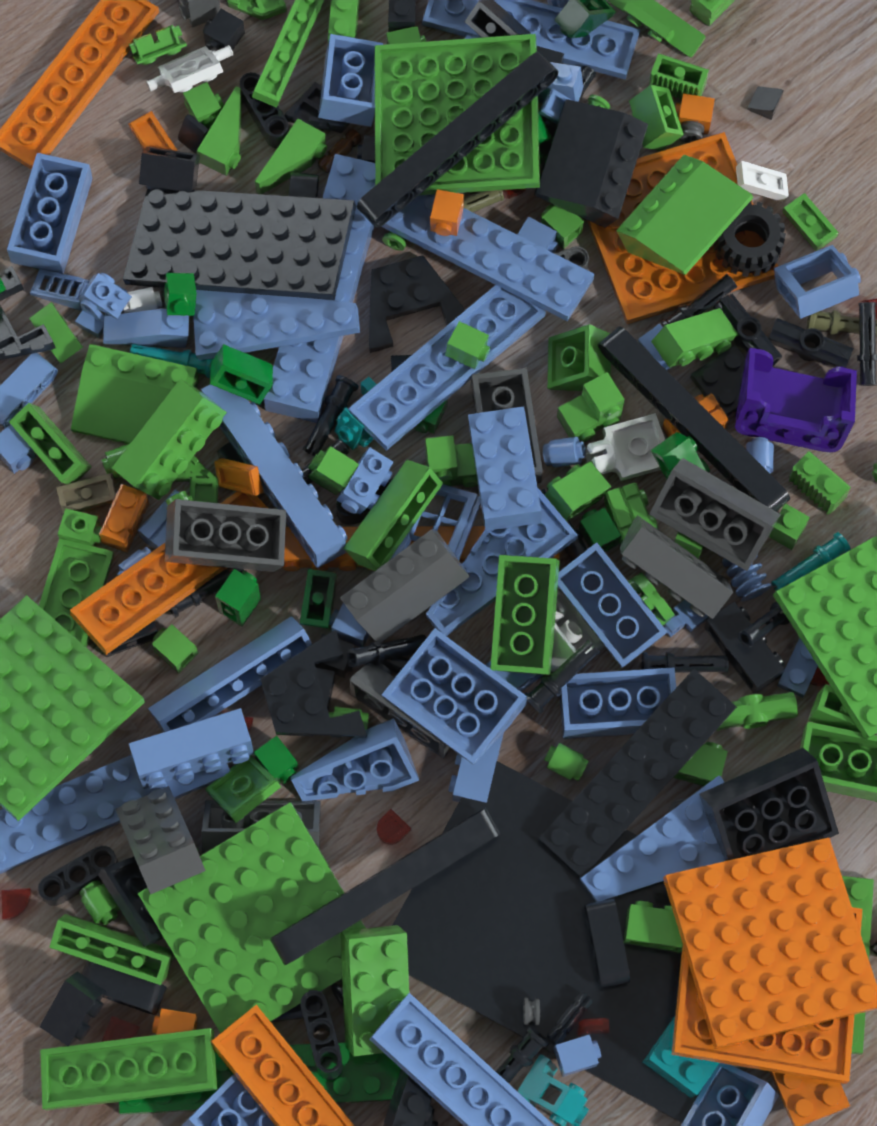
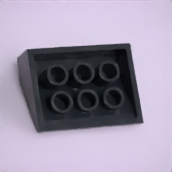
[534,99,648,228]
[699,748,839,861]

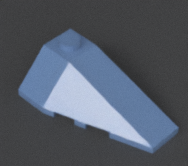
[291,718,419,801]

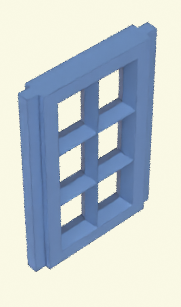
[389,485,481,560]

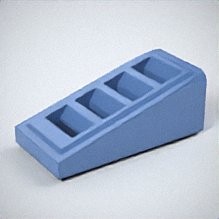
[30,269,89,311]

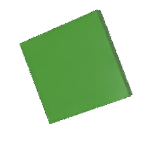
[205,755,281,823]

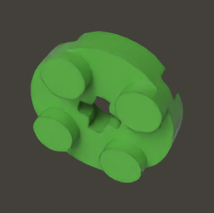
[628,572,675,625]

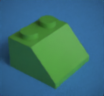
[547,324,611,391]

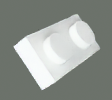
[736,161,789,202]

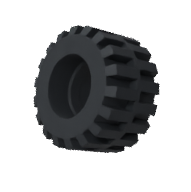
[714,201,786,277]

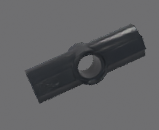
[713,293,782,367]
[768,318,854,368]

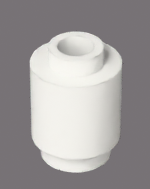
[124,287,163,313]

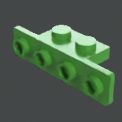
[607,0,706,58]

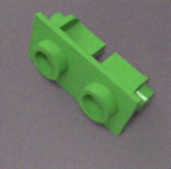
[129,25,187,65]

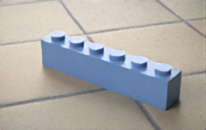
[148,616,312,732]

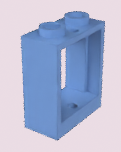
[774,245,861,319]

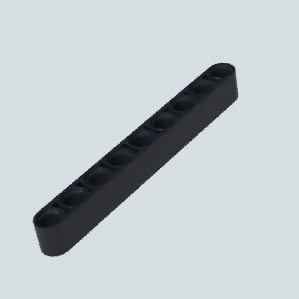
[357,52,559,228]
[598,326,790,512]
[269,808,501,965]

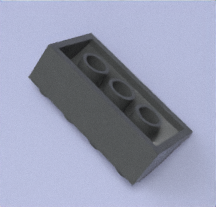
[650,458,781,571]
[620,515,733,619]
[340,529,470,643]
[349,663,451,759]
[201,800,321,854]

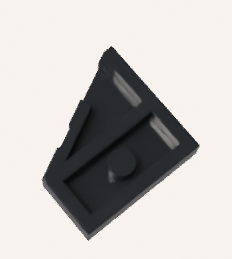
[285,82,350,133]

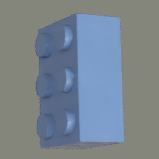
[318,34,383,127]

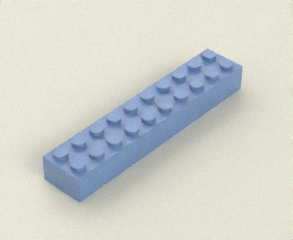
[264,154,375,423]

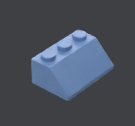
[681,1063,779,1126]

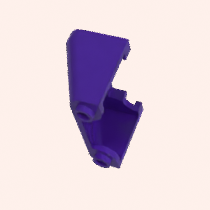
[735,348,857,453]

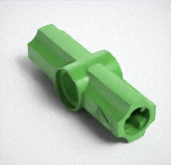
[716,692,798,731]

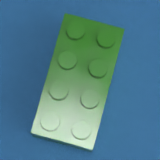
[112,378,227,500]
[491,555,559,675]
[800,722,877,802]
[340,925,409,1056]

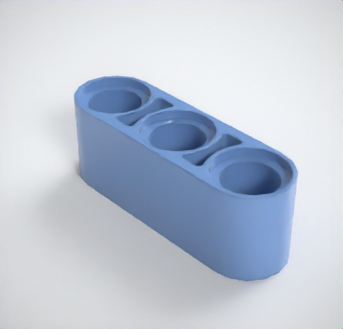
[0,353,58,428]

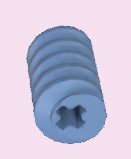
[718,555,771,602]

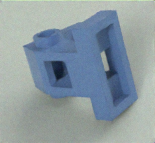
[75,273,132,338]

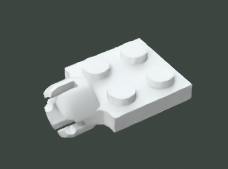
[586,413,665,481]

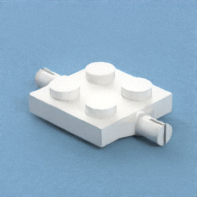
[146,45,233,93]

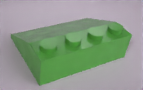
[616,155,753,275]
[71,344,199,444]

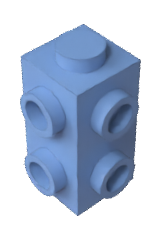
[336,447,393,514]

